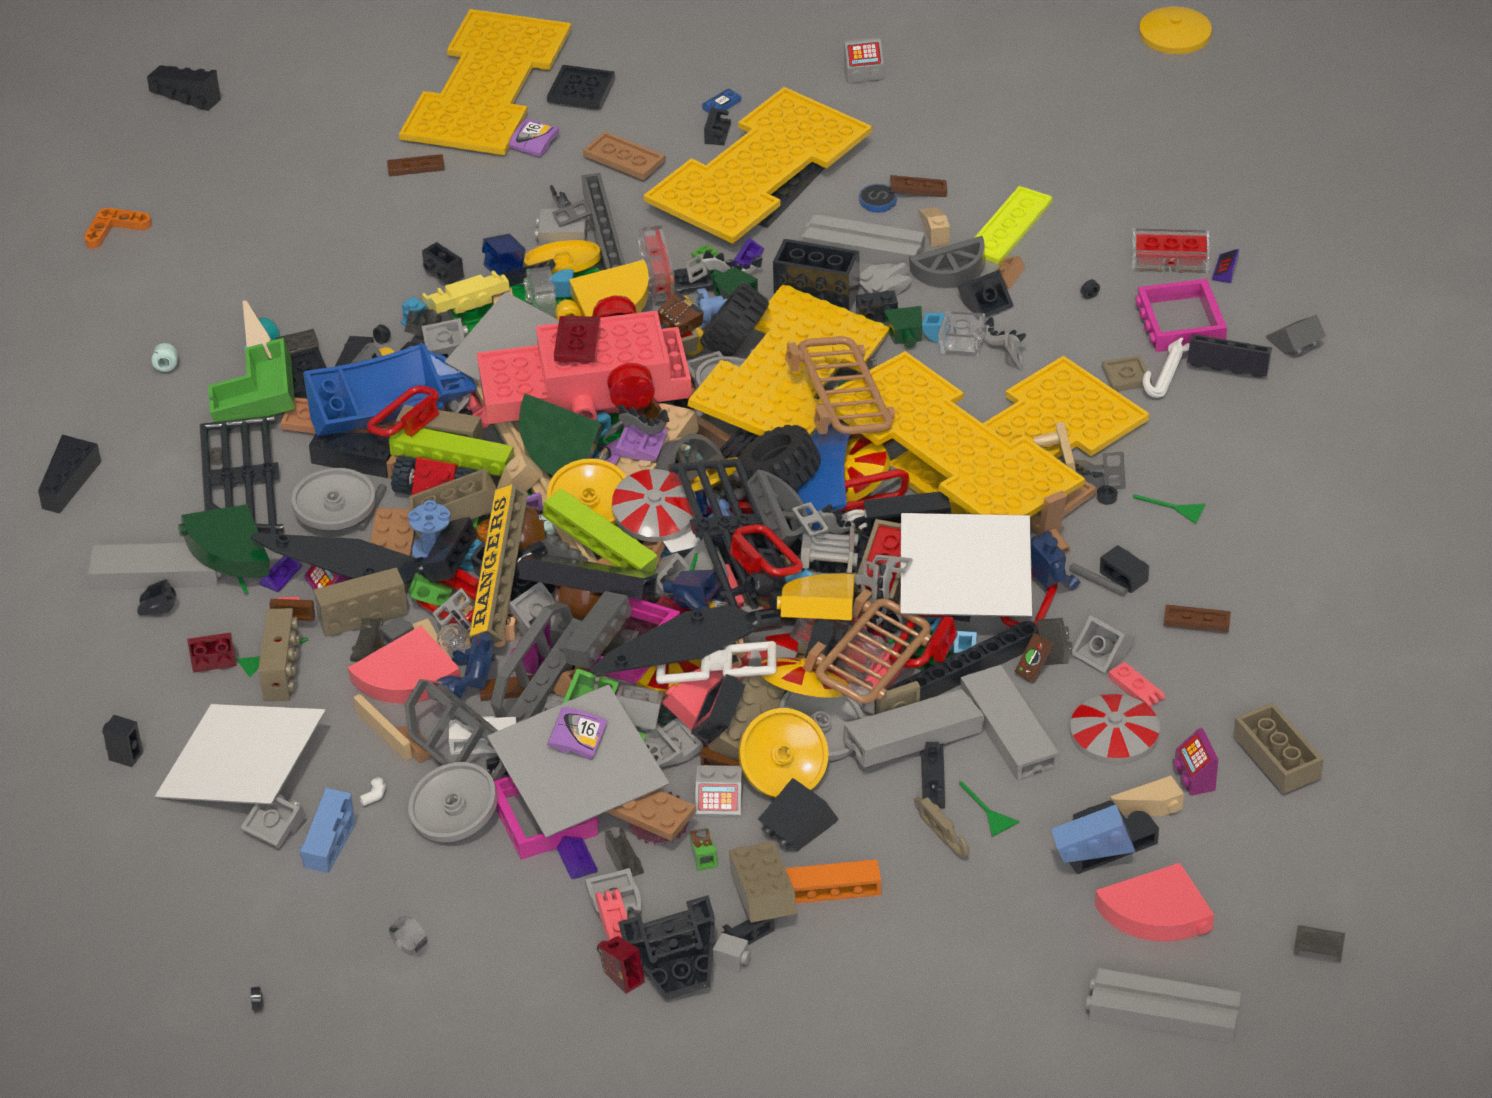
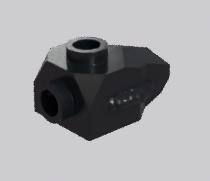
[137,579,177,615]

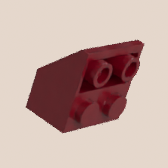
[187,632,236,673]

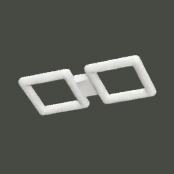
[656,641,776,684]

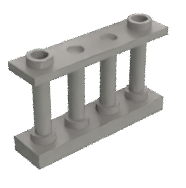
[800,524,858,573]

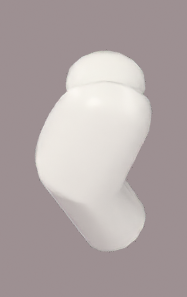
[359,777,386,806]

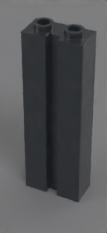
[517,553,658,600]

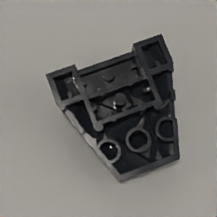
[618,895,715,1000]

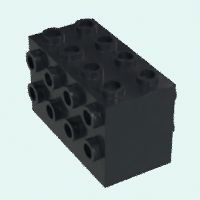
[773,239,860,311]

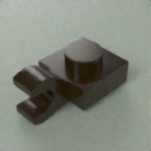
[637,398,667,424]

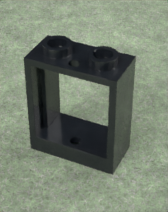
[691,674,746,744]

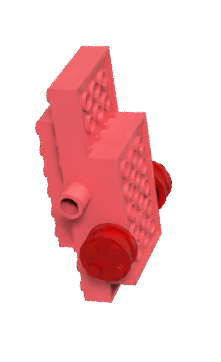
[477,295,692,424]

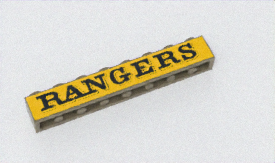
[469,483,528,643]

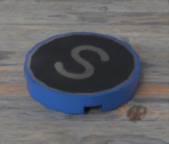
[859,184,897,212]

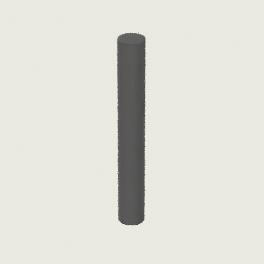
[357,484,387,531]
[1069,563,1128,596]

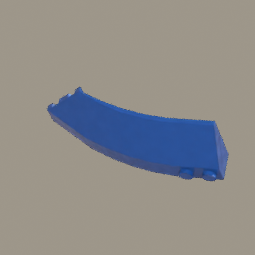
[303,343,477,436]
[788,422,850,537]

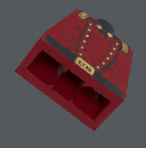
[597,936,645,994]

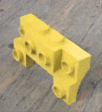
[422,271,509,314]

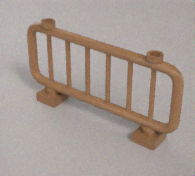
[785,336,895,434]
[803,589,932,704]

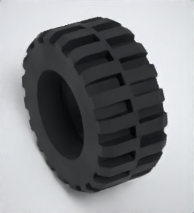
[700,283,769,357]
[738,425,821,491]

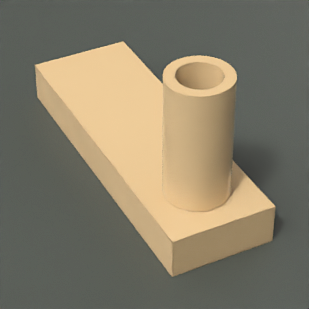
[1033,421,1076,472]

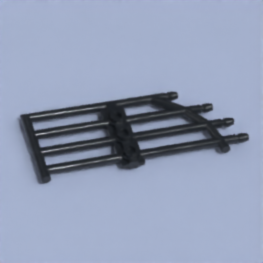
[199,415,284,534]
[668,458,785,610]

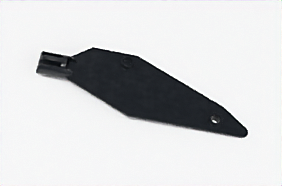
[251,533,428,584]
[591,605,783,675]

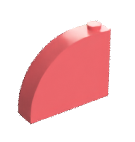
[348,626,461,704]
[662,666,738,747]
[1095,863,1214,941]

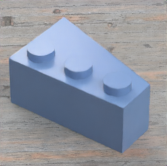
[300,787,356,873]
[1051,805,1135,863]

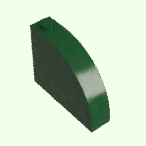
[519,393,605,476]
[178,504,270,578]

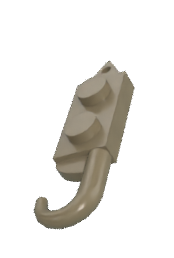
[913,797,969,858]

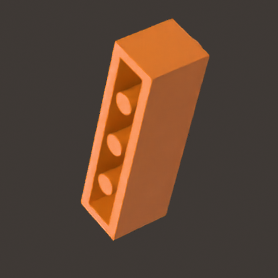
[785,859,881,904]

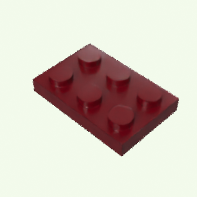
[554,316,601,363]

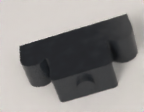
[1069,800,1159,875]

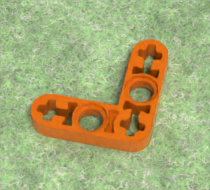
[84,208,152,249]

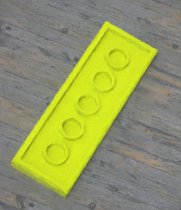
[974,186,1053,265]

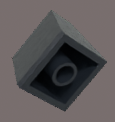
[758,778,839,852]

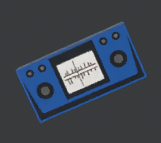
[702,88,741,113]

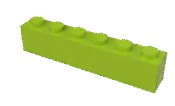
[389,428,515,476]
[543,489,658,572]

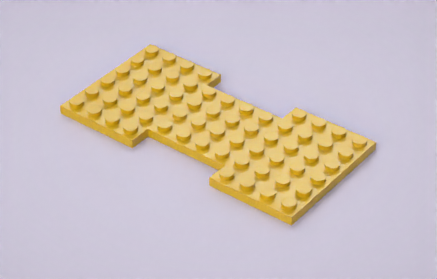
[399,9,572,155]
[643,87,872,244]
[687,285,889,436]
[819,351,1085,517]
[890,355,1150,514]

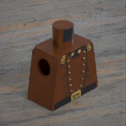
[658,290,704,336]

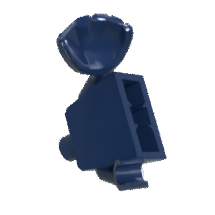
[1030,530,1081,590]
[663,570,725,611]
[436,633,494,703]

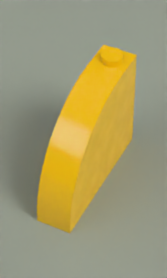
[569,260,649,316]
[777,574,854,620]

